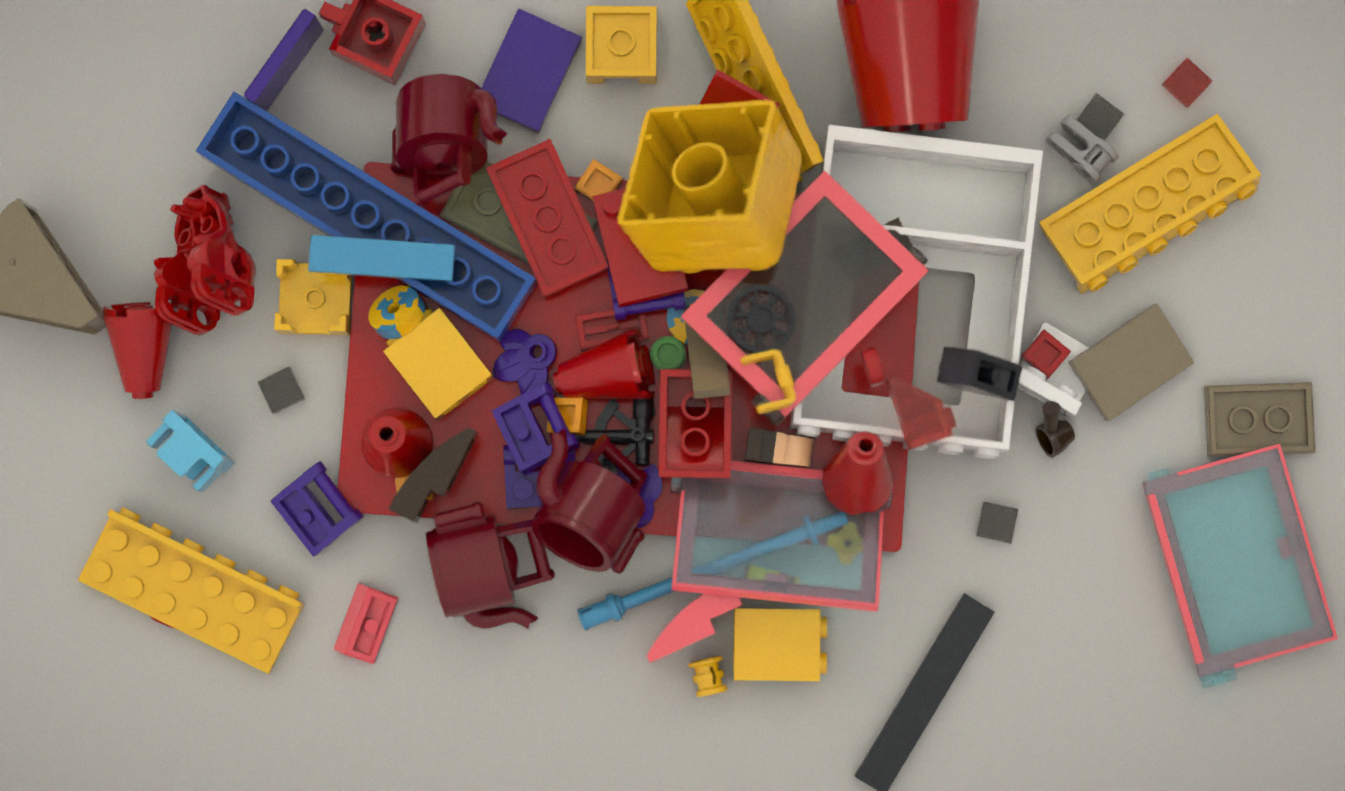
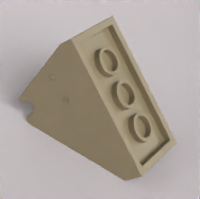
[0,198,106,335]

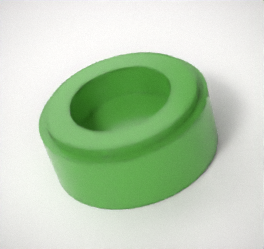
[650,336,686,370]

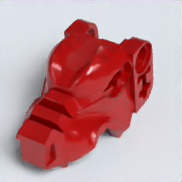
[153,185,256,335]

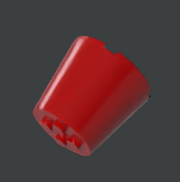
[836,0,979,132]

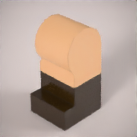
[744,427,814,467]

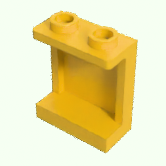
[383,308,494,421]
[733,608,827,681]

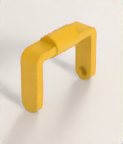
[740,349,796,414]

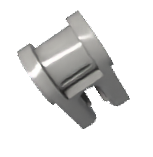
[1046,114,1119,183]

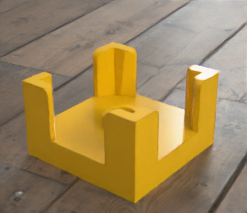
[586,6,657,84]
[274,259,352,336]

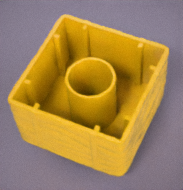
[618,100,802,273]

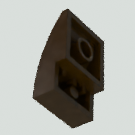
[388,428,478,523]

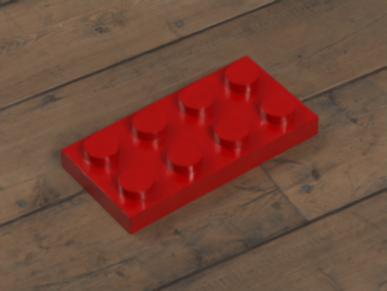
[486,139,609,297]

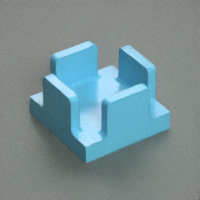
[146,410,235,493]

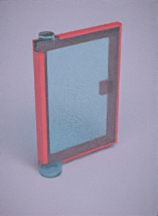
[1142,444,1338,688]
[670,461,893,612]

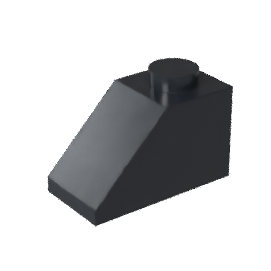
[937,346,1022,401]

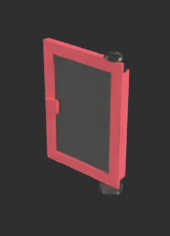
[681,171,929,426]

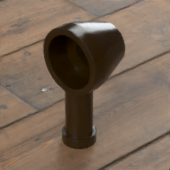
[1035,401,1075,458]

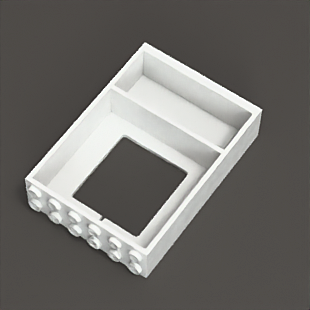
[790,125,1043,459]

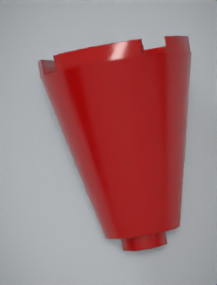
[103,302,174,399]
[553,328,655,399]
[361,407,432,478]
[822,431,894,515]

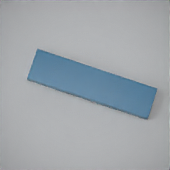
[308,235,456,282]

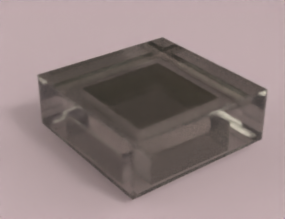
[1076,93,1124,141]
[258,367,306,414]
[975,502,1018,544]

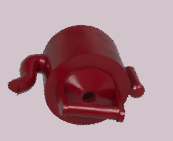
[390,74,507,207]
[532,429,647,574]
[426,502,555,629]

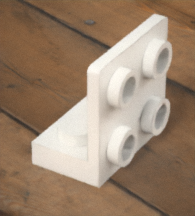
[1018,323,1089,418]

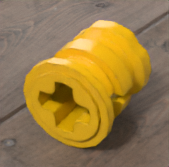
[687,656,728,697]

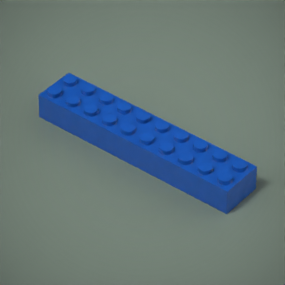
[196,91,538,342]

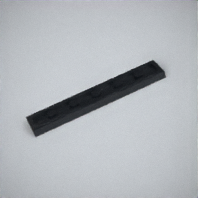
[854,593,995,791]

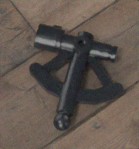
[576,397,656,475]

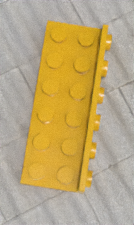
[685,0,824,183]
[1039,113,1261,294]
[78,507,305,674]

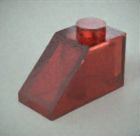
[886,377,956,451]

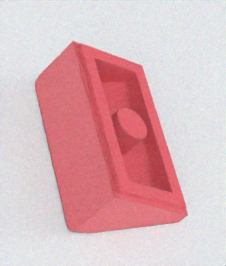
[334,583,398,664]

